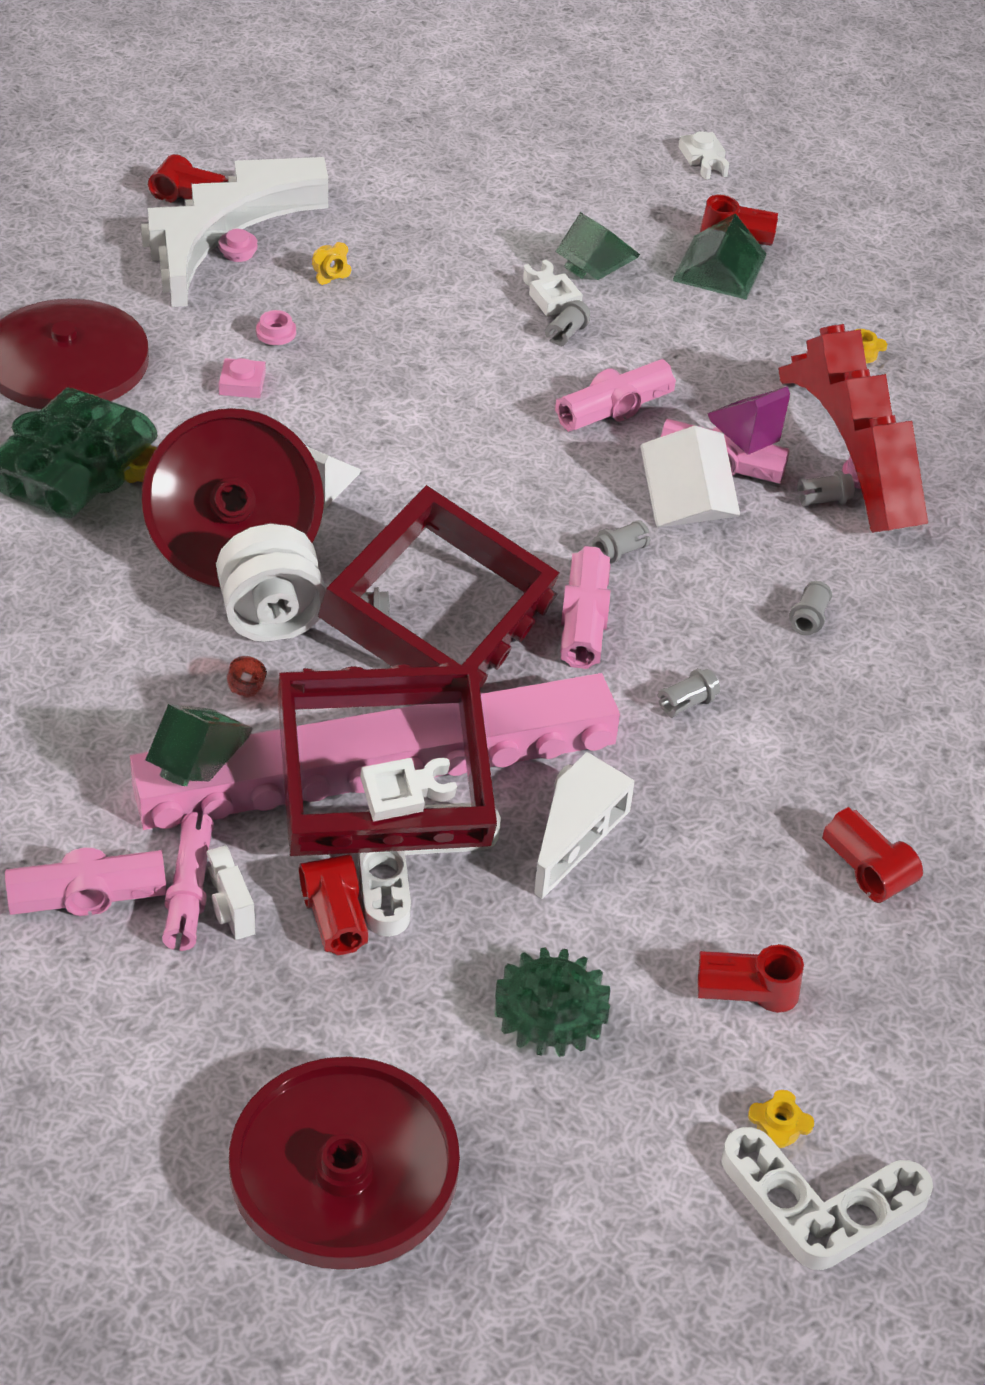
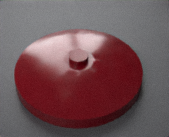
[0,298,149,411]
[142,408,324,589]
[229,1057,460,1270]

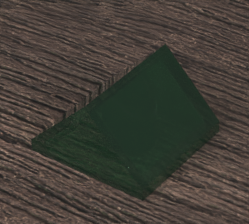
[673,213,767,300]

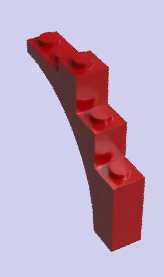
[778,324,928,533]

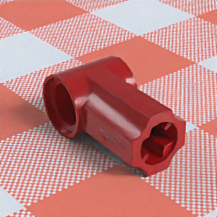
[148,154,228,203]
[699,194,778,246]
[822,807,923,903]
[298,854,368,956]
[698,944,804,1013]

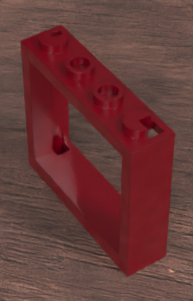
[317,485,560,689]
[278,663,497,857]

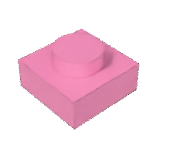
[219,358,266,398]

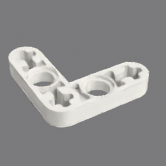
[358,803,501,937]
[722,1127,933,1270]

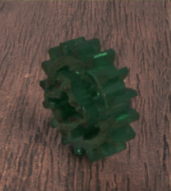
[494,947,611,1057]

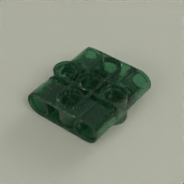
[0,387,158,519]

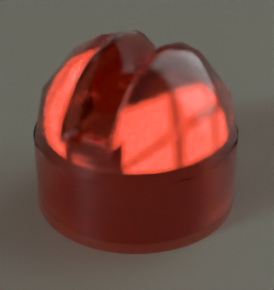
[227,656,267,698]

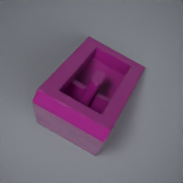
[707,386,790,455]

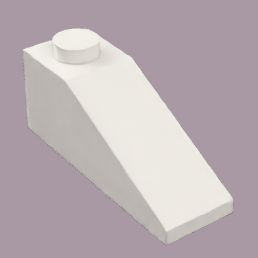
[534,752,635,899]

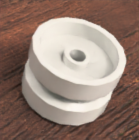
[216,524,326,642]

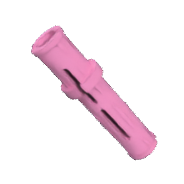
[162,812,214,951]

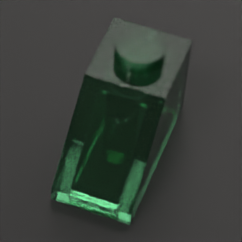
[555,212,640,280]
[145,704,253,786]

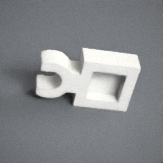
[678,131,729,179]
[523,260,583,316]
[360,758,457,822]
[207,845,255,940]

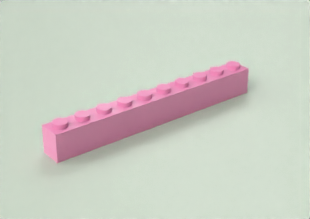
[130,673,620,830]

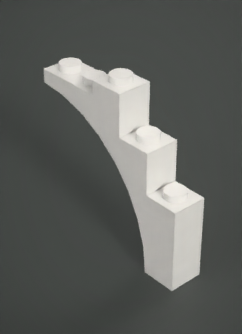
[141,157,328,307]

